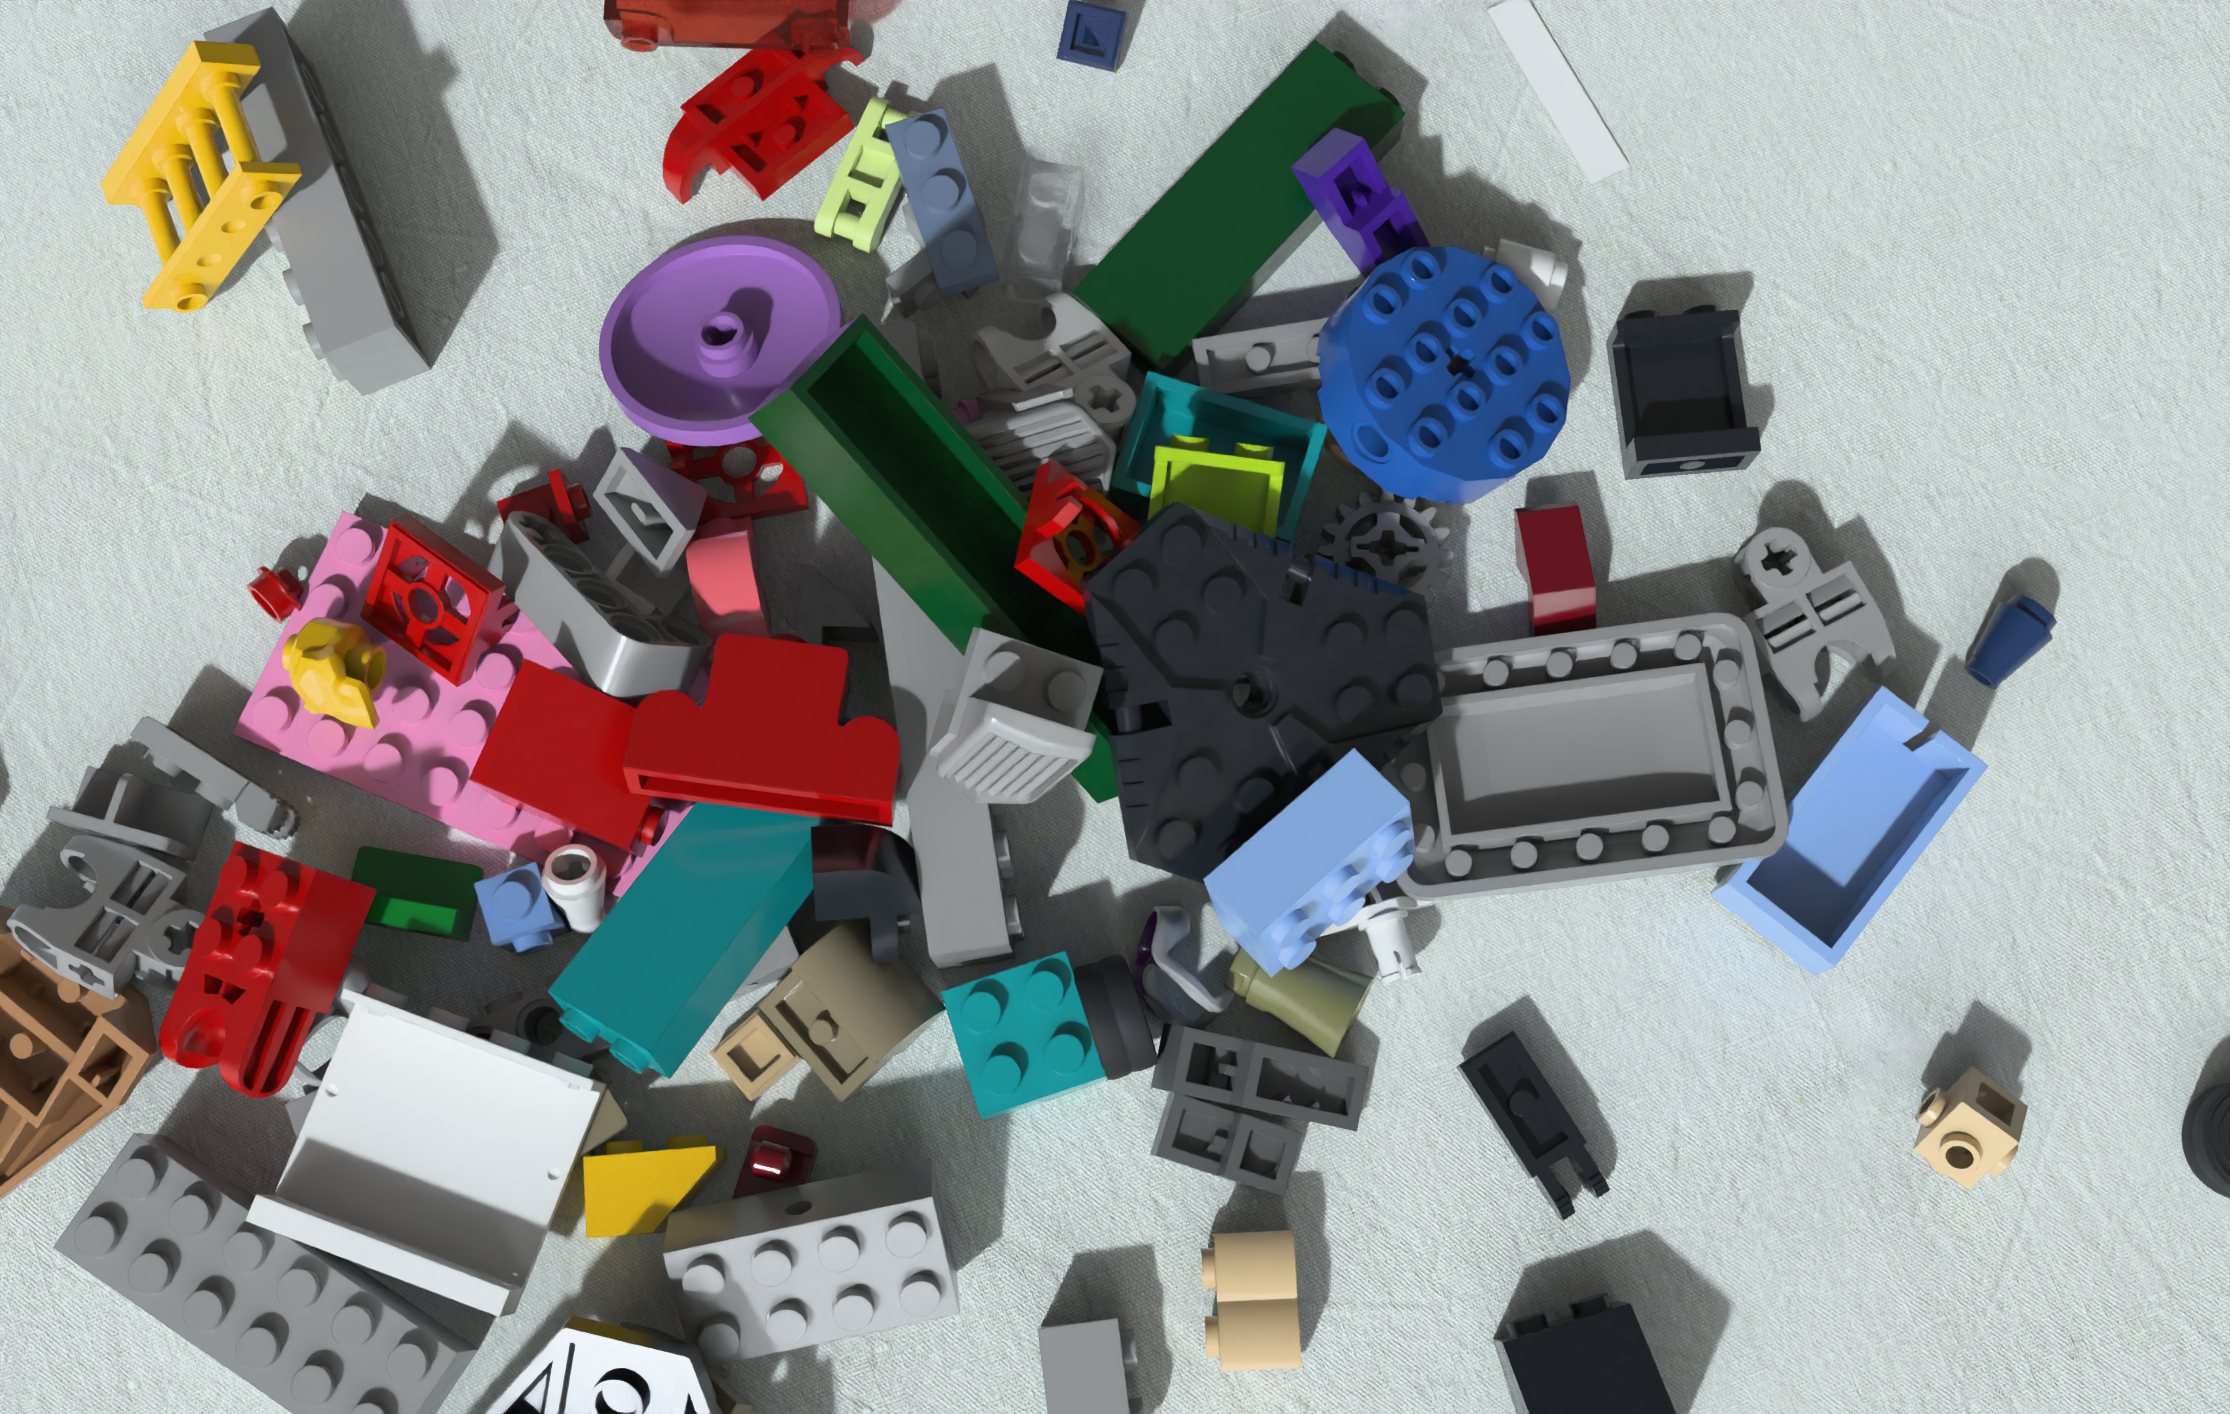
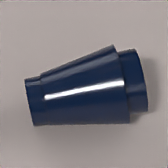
[1964,593,2057,689]

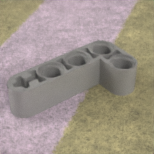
[486,511,712,700]

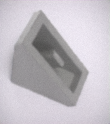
[592,447,709,578]

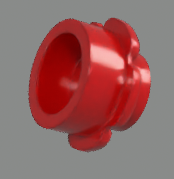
[247,566,304,624]

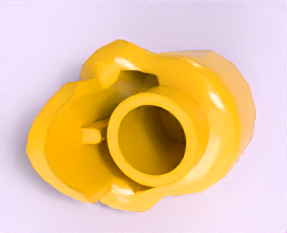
[282,617,387,730]

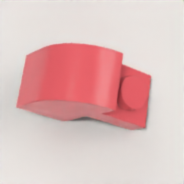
[685,515,772,658]

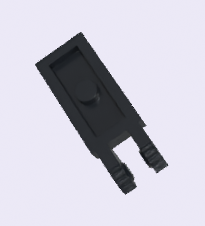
[1456,1031,1610,1221]

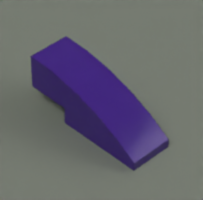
[1291,128,1431,279]

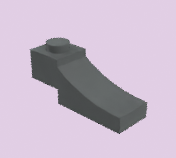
[1151,1023,1369,1131]

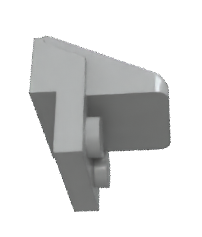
[963,383,1116,502]
[926,627,1104,804]

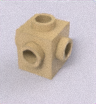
[1913,1066,2028,1190]

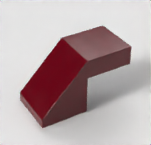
[1514,501,1596,638]

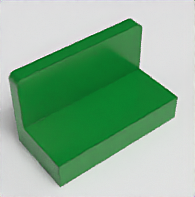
[351,846,484,942]

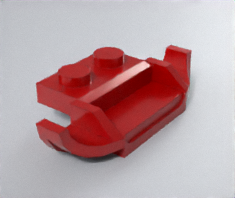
[662,30,865,205]

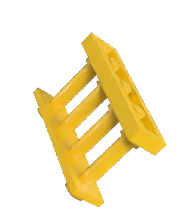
[100,40,302,313]

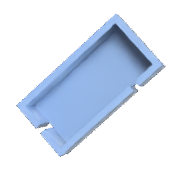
[1710,685,1988,975]

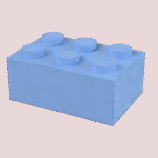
[1203,748,1416,978]

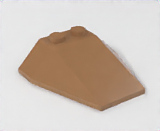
[0,905,157,1201]

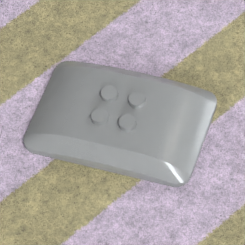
[1380,612,1789,901]

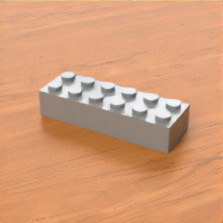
[203,6,431,396]
[53,1133,479,1414]

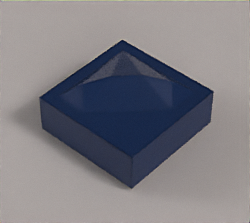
[1056,0,1129,73]

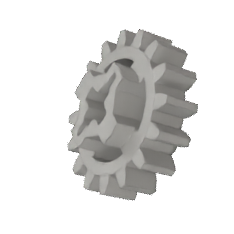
[1317,490,1454,610]

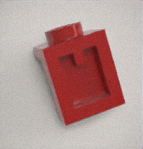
[496,468,593,545]

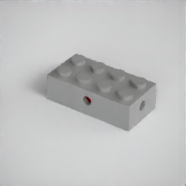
[662,1158,960,1368]

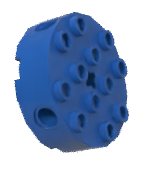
[1316,246,1571,505]

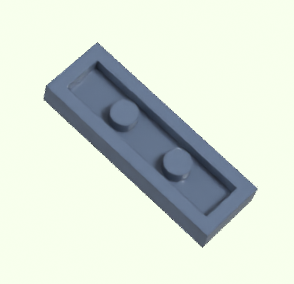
[885,107,1000,298]

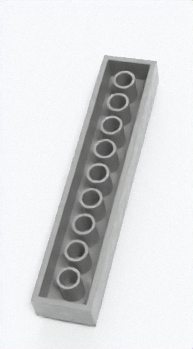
[872,320,1025,971]

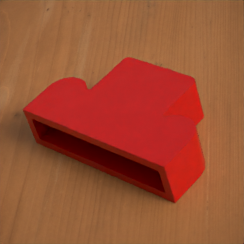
[622,633,901,828]

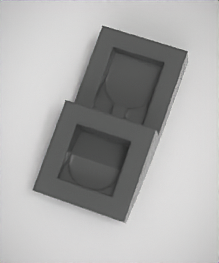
[1150,1092,1302,1197]

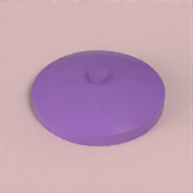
[599,235,845,447]

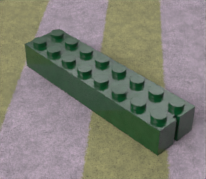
[748,312,1160,804]

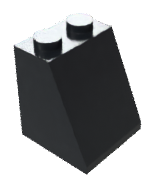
[1493,1293,1676,1414]

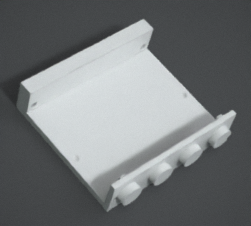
[245,983,607,1317]

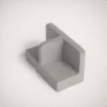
[46,766,215,862]

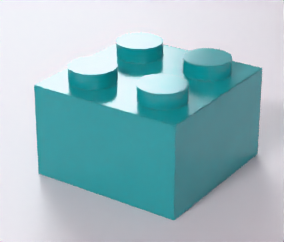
[941,951,1108,1122]

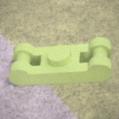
[814,96,922,254]

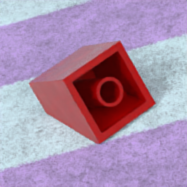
[469,658,669,858]

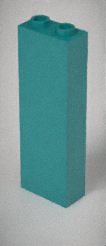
[548,716,902,1079]

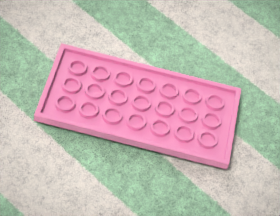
[232,511,713,898]

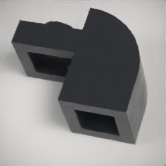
[811,824,923,963]

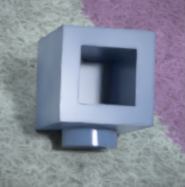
[474,861,572,956]

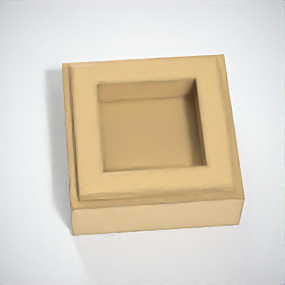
[709,1009,803,1102]

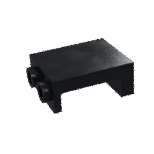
[1606,305,1761,480]

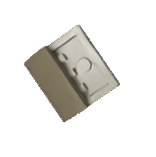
[758,917,946,1103]

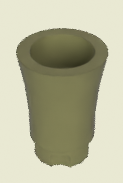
[1224,947,1375,1059]

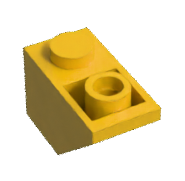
[583,1134,727,1238]

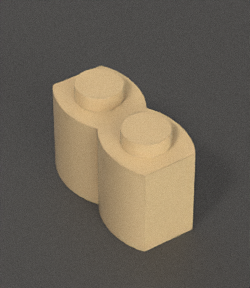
[1201,1230,1302,1371]

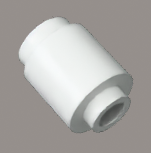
[1479,237,1568,311]

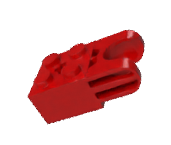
[158,841,377,1098]

